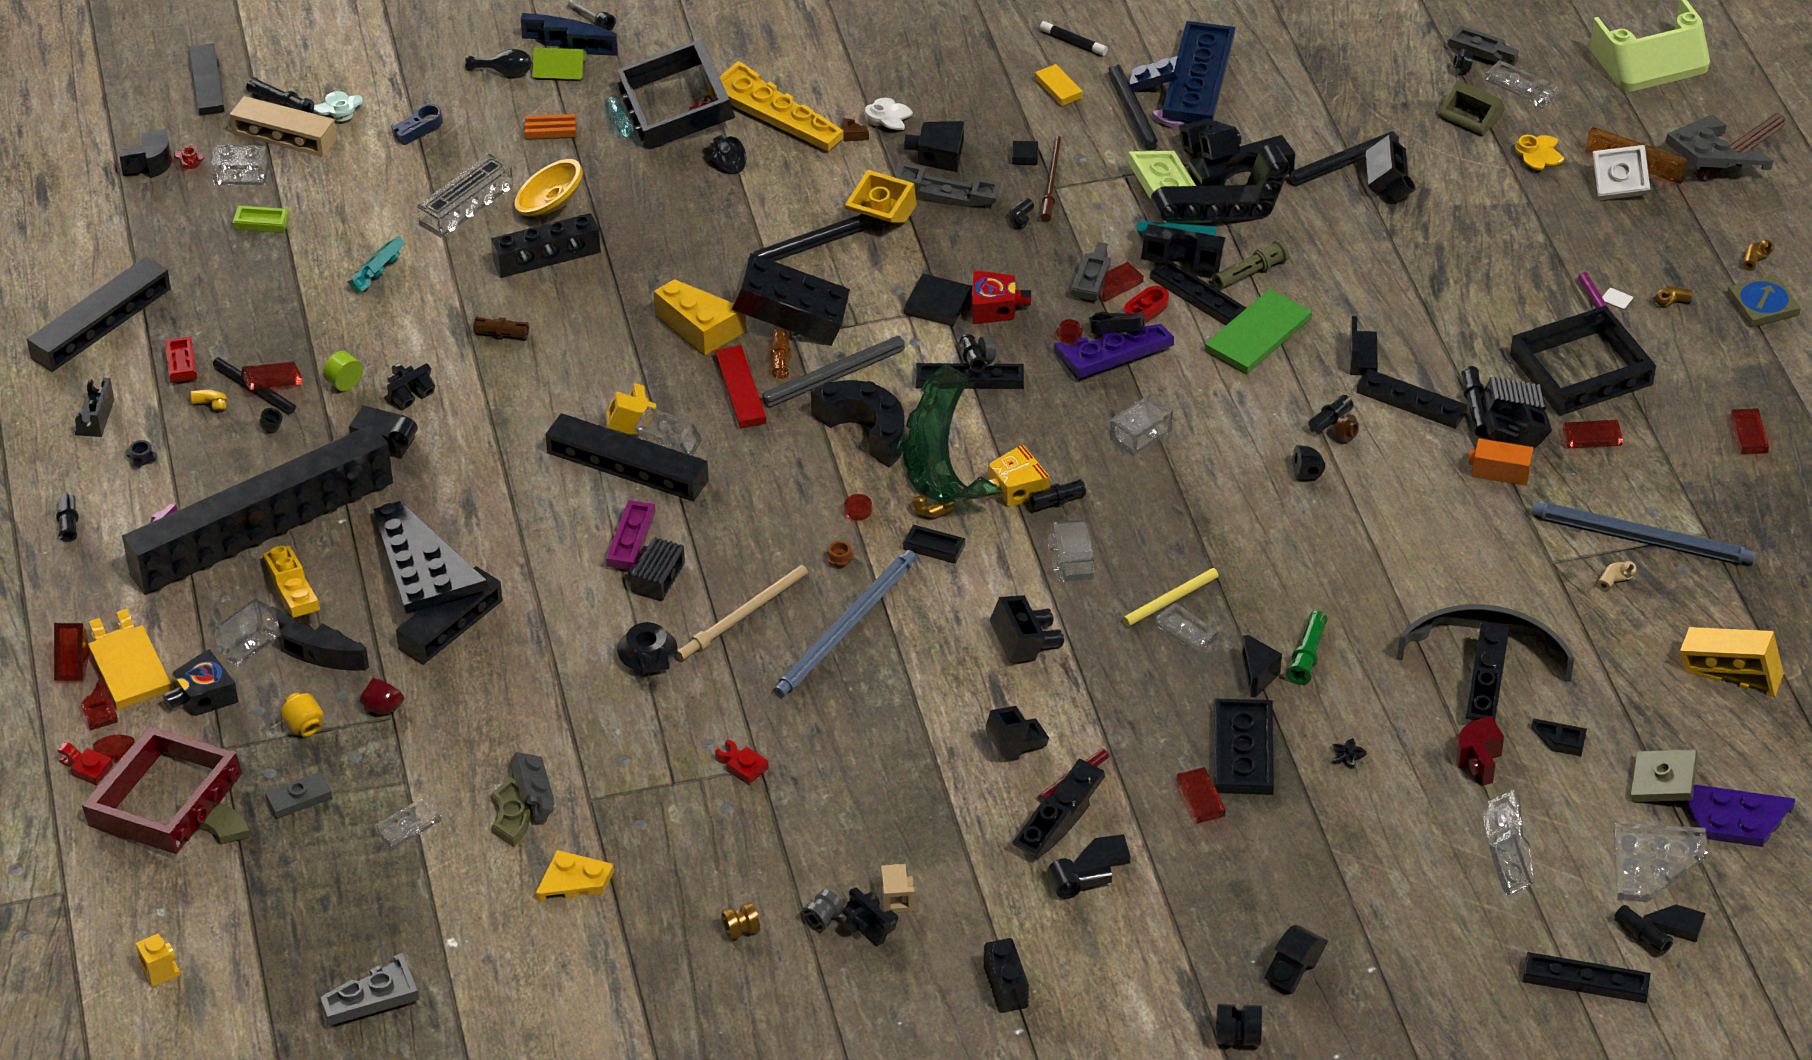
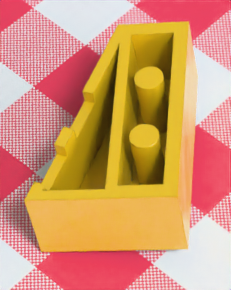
[654,279,747,355]
[1680,627,1784,697]

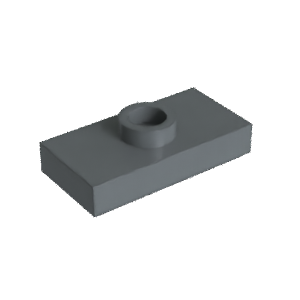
[265,772,332,818]

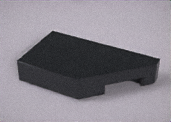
[1532,718,1587,757]
[1075,834,1131,866]
[1643,904,1706,942]

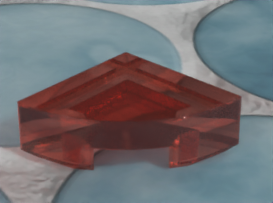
[92,734,135,763]

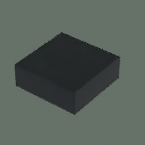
[1012,141,1038,165]

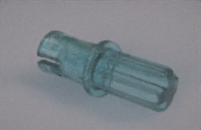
[605,96,633,137]

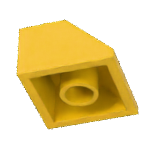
[845,170,917,222]

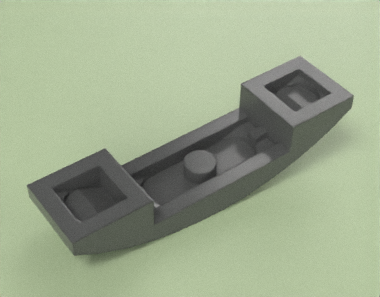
[895,162,1001,207]

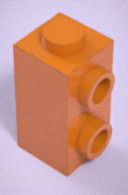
[1468,438,1533,486]

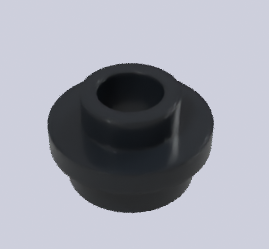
[1453,49,1473,74]

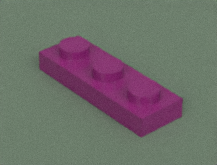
[606,500,656,570]

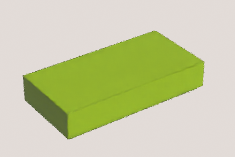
[232,206,290,233]

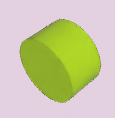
[323,351,363,391]

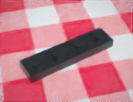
[1356,369,1468,429]

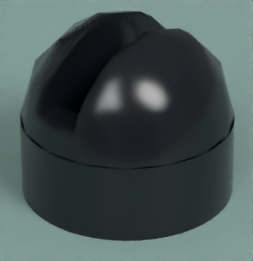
[259,408,283,432]

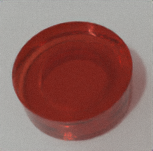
[844,494,872,520]

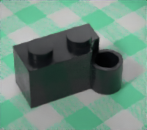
[1366,135,1416,202]
[349,405,418,459]

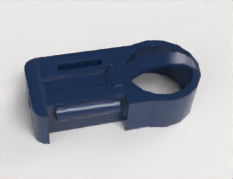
[391,104,443,145]

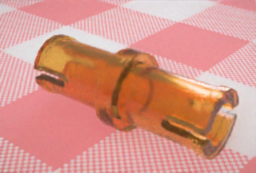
[770,328,792,379]

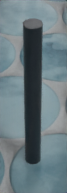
[213,357,296,414]

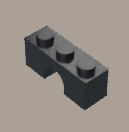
[1179,118,1242,160]
[1141,224,1226,273]

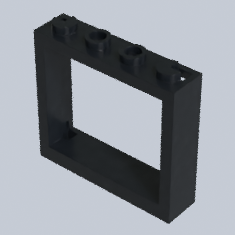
[617,39,735,150]
[1510,305,1656,416]

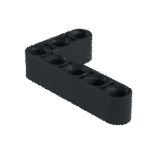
[1151,144,1290,221]

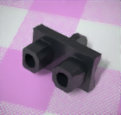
[384,363,436,410]
[843,887,898,946]

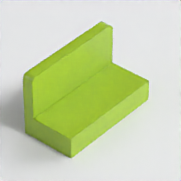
[532,48,586,80]

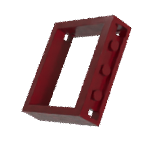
[82,726,242,854]

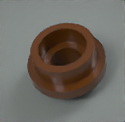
[1335,414,1359,442]

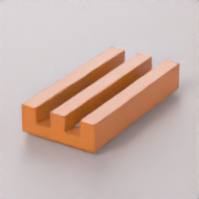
[525,114,576,139]

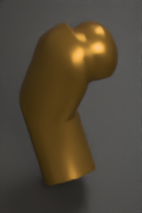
[1655,286,1693,306]

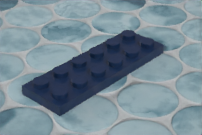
[1162,21,1235,121]

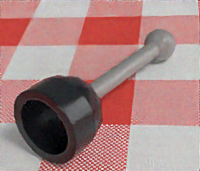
[568,0,616,31]

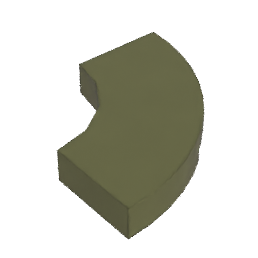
[491,777,530,847]
[179,799,250,844]

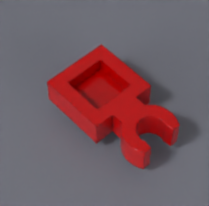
[715,739,769,785]

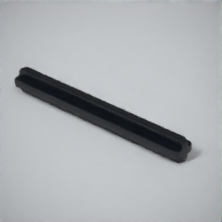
[1108,64,1158,150]
[1289,131,1399,186]
[753,214,873,261]

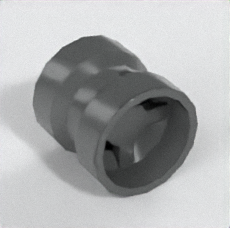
[801,889,844,932]

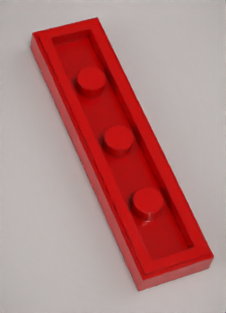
[715,345,766,428]

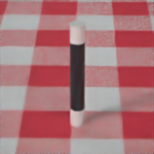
[1040,21,1108,56]

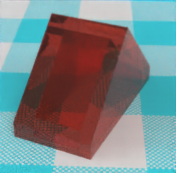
[54,623,90,681]

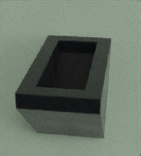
[1242,635,1282,697]

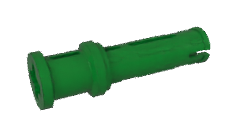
[1286,611,1328,685]

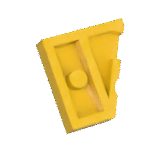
[536,850,614,901]

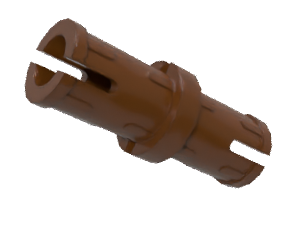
[473,316,529,339]

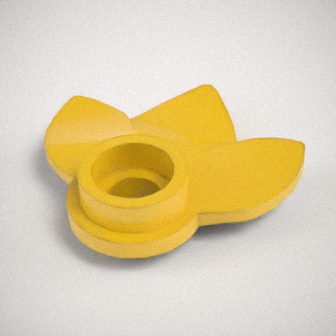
[1515,135,1564,170]

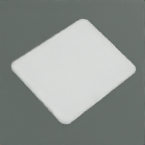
[1602,288,1633,309]

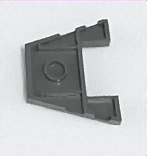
[1665,115,1773,170]

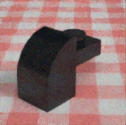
[118,128,172,178]
[1483,404,1552,449]
[986,706,1049,760]
[1264,925,1329,993]

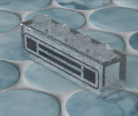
[417,154,513,238]

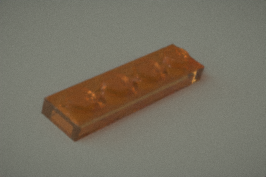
[1586,126,1688,184]

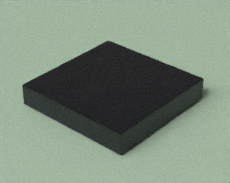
[904,274,972,326]

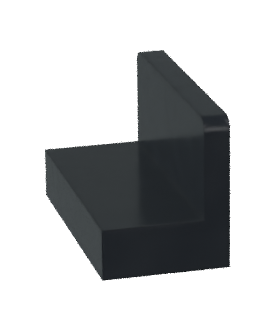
[1349,316,1378,376]

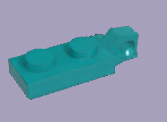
[347,236,406,294]

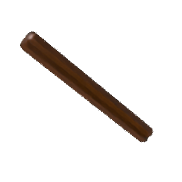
[1696,113,1785,181]

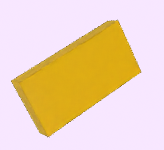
[1035,64,1083,106]

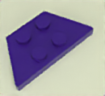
[1685,784,1795,847]

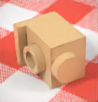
[881,864,915,912]

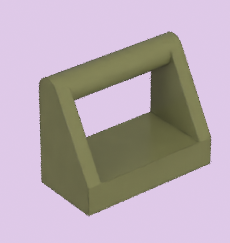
[1438,80,1506,135]

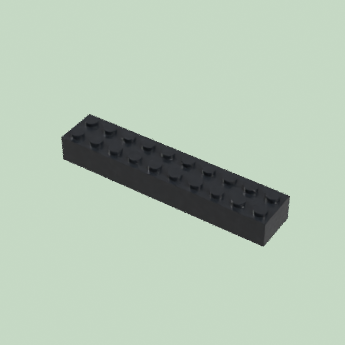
[122,424,393,595]

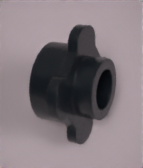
[125,440,158,467]

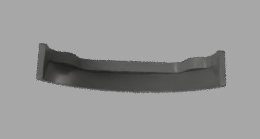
[1397,604,1574,681]

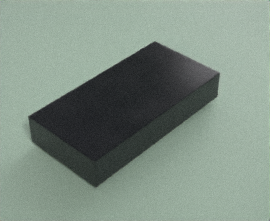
[903,524,965,564]

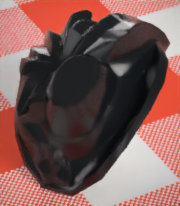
[704,135,747,174]

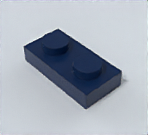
[1129,56,1182,92]

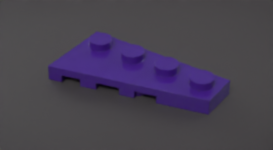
[1054,324,1174,378]

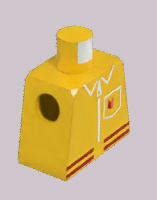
[979,445,1050,507]

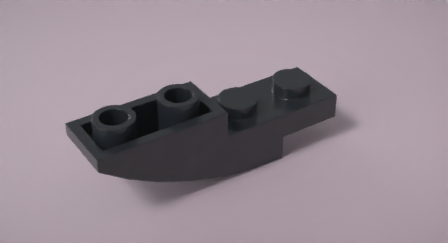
[264,606,369,671]
[1466,623,1509,720]
[1013,758,1105,858]

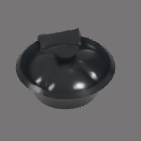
[617,622,678,674]

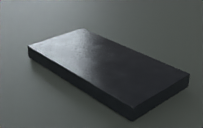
[1214,698,1274,795]

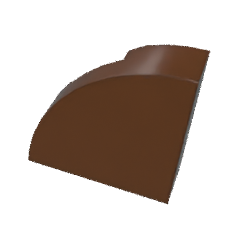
[842,118,869,141]

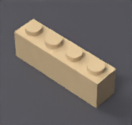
[230,96,337,157]

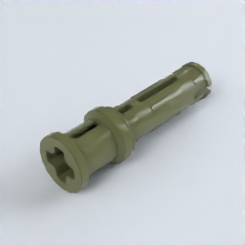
[1213,239,1289,289]

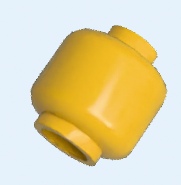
[280,693,324,737]

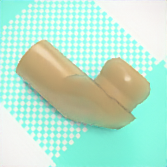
[1597,561,1637,591]

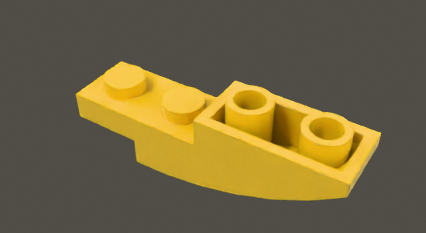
[263,545,320,618]

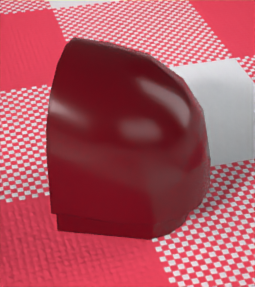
[360,677,405,715]

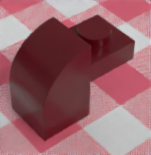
[1456,716,1504,786]

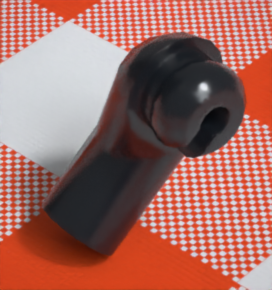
[1009,198,1034,228]

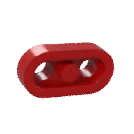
[1124,286,1169,323]

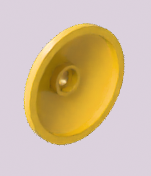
[514,159,583,217]

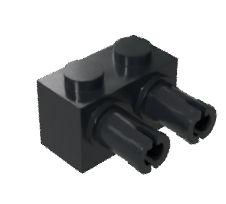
[989,595,1064,662]

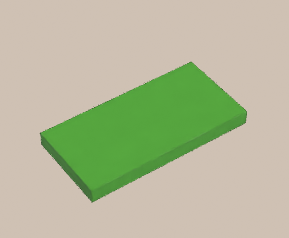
[1204,289,1312,374]

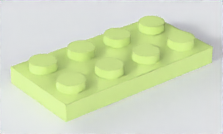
[1126,151,1212,224]

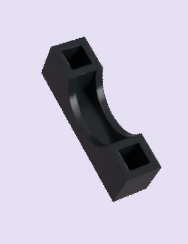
[1188,135,1295,186]

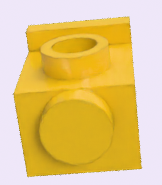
[135,934,181,987]

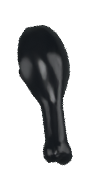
[465,49,532,78]

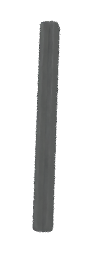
[762,335,905,407]

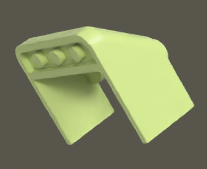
[1590,0,1710,92]

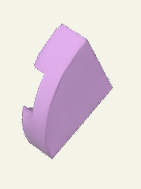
[1152,109,1184,129]

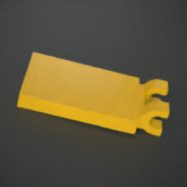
[88,609,172,710]

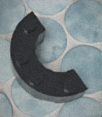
[811,380,905,468]

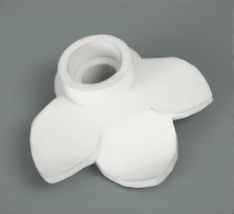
[864,98,913,130]

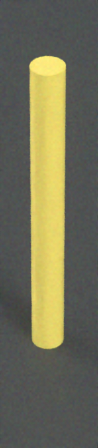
[1123,568,1219,627]

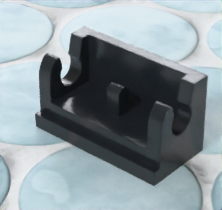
[74,378,114,437]

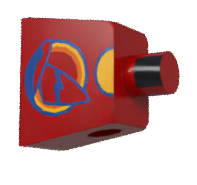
[972,270,1031,324]

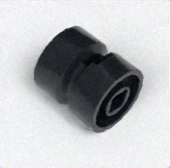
[1216,1004,1262,1046]

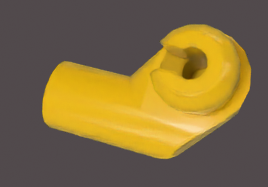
[191,390,228,411]

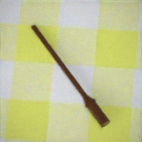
[1041,136,1061,222]

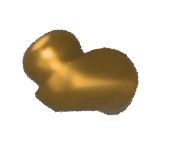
[1743,239,1774,271]
[912,495,955,518]

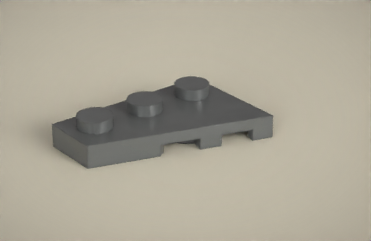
[320,952,420,1026]

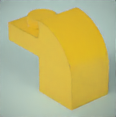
[606,383,656,434]

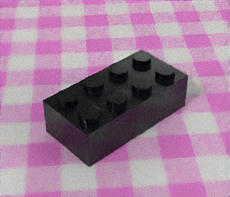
[731,253,850,346]

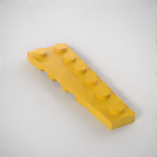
[708,61,844,151]

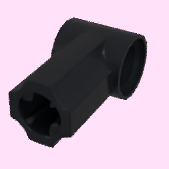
[1048,857,1112,899]

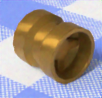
[721,902,760,940]

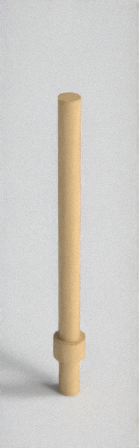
[676,565,808,661]

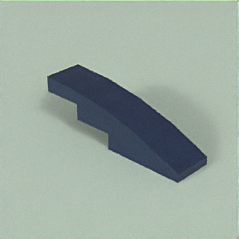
[521,13,618,56]

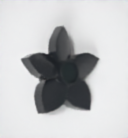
[1332,738,1367,769]

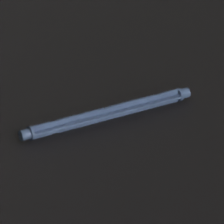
[1531,502,1756,564]
[774,550,916,698]

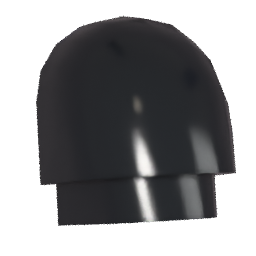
[1292,445,1325,479]

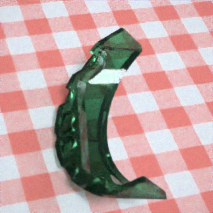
[903,364,1003,502]

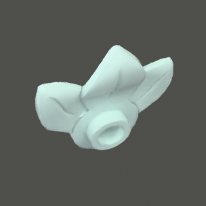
[314,91,363,121]

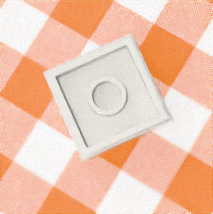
[1593,145,1651,201]

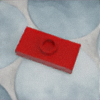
[165,336,197,383]

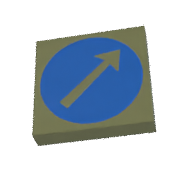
[1727,275,1801,327]

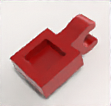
[58,742,113,786]

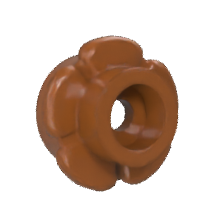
[826,541,854,567]

